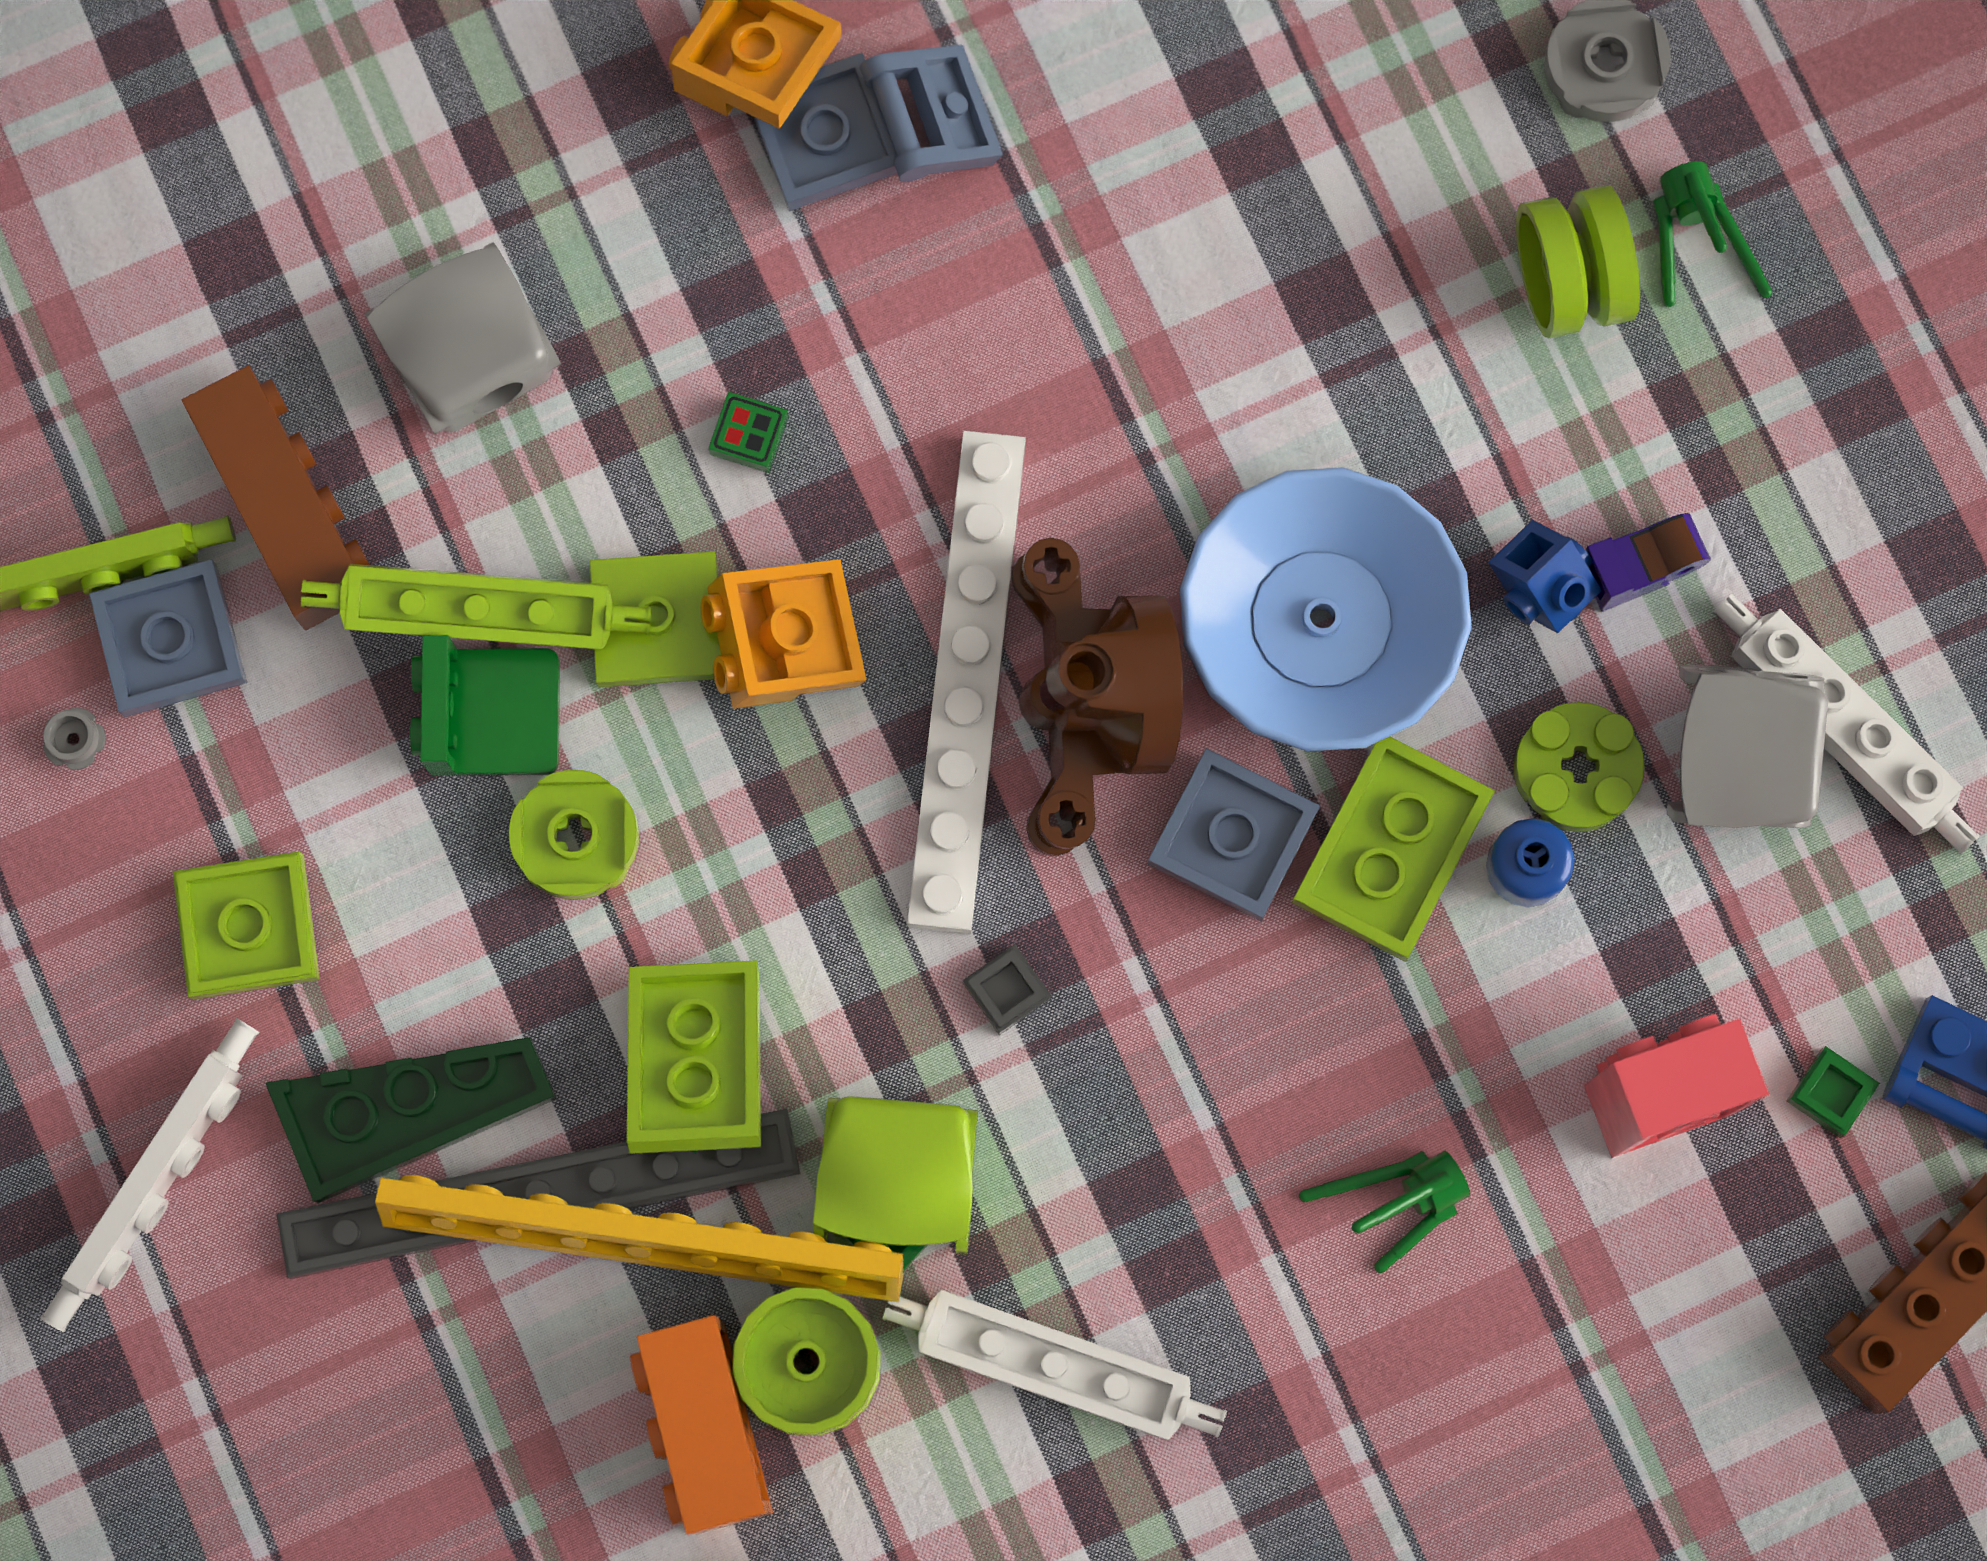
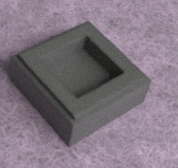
[962,944,1052,1035]

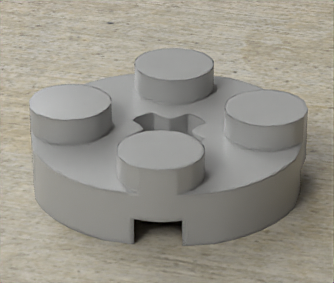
[1544,0,1671,122]

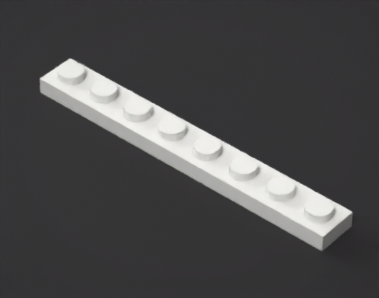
[907,431,1026,934]

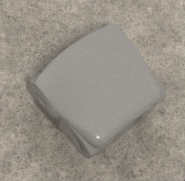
[364,242,561,434]
[1667,664,1828,828]

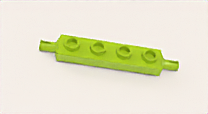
[0,515,236,611]
[301,564,651,650]

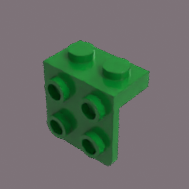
[410,635,560,776]

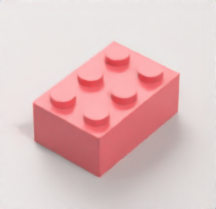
[1584,1014,1770,1158]

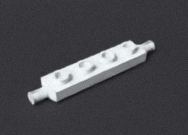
[1713,593,1980,854]
[40,1018,260,1332]
[882,1290,1227,1441]

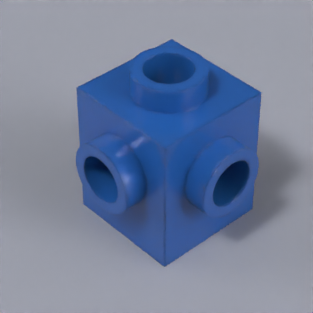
[1488,519,1602,633]

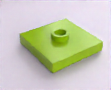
[590,551,722,687]
[173,851,320,1000]

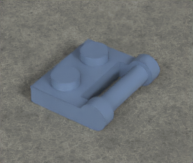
[860,45,1003,182]

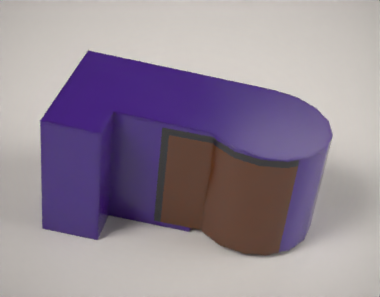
[1585,513,1711,612]

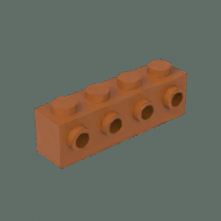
[181,365,370,631]
[1818,1172,1987,1414]

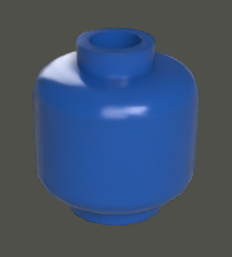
[1486,818,1575,908]

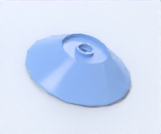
[1180,468,1472,752]

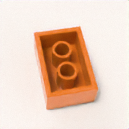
[630,1315,774,1535]

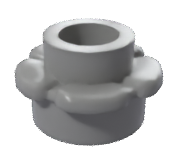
[43,708,106,770]

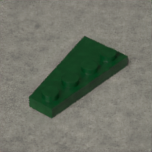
[265,1037,557,1204]

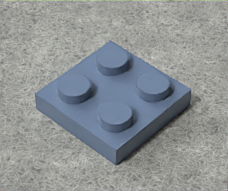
[753,53,898,211]
[89,559,247,717]
[1147,748,1320,922]

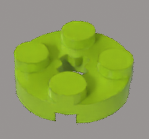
[1514,702,1644,832]
[509,770,639,900]

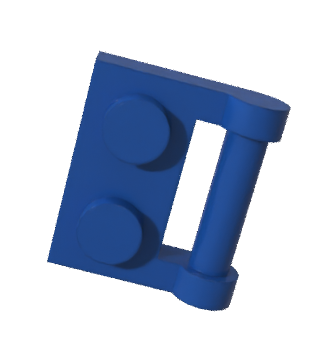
[1882,995,1987,1149]

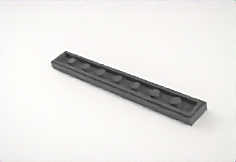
[276,1109,800,1279]

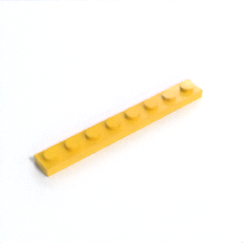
[375,1175,903,1302]

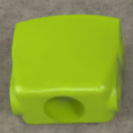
[813,1096,978,1255]

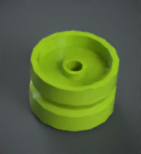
[1516,185,1640,338]
[733,1287,881,1436]

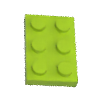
[1292,736,1495,962]
[627,960,761,1154]

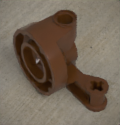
[1011,537,1183,856]

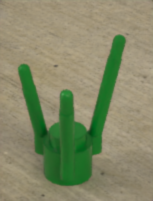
[1653,161,1772,307]
[1299,1150,1470,1273]

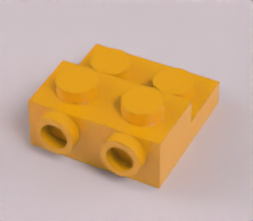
[669,0,842,129]
[701,559,867,709]

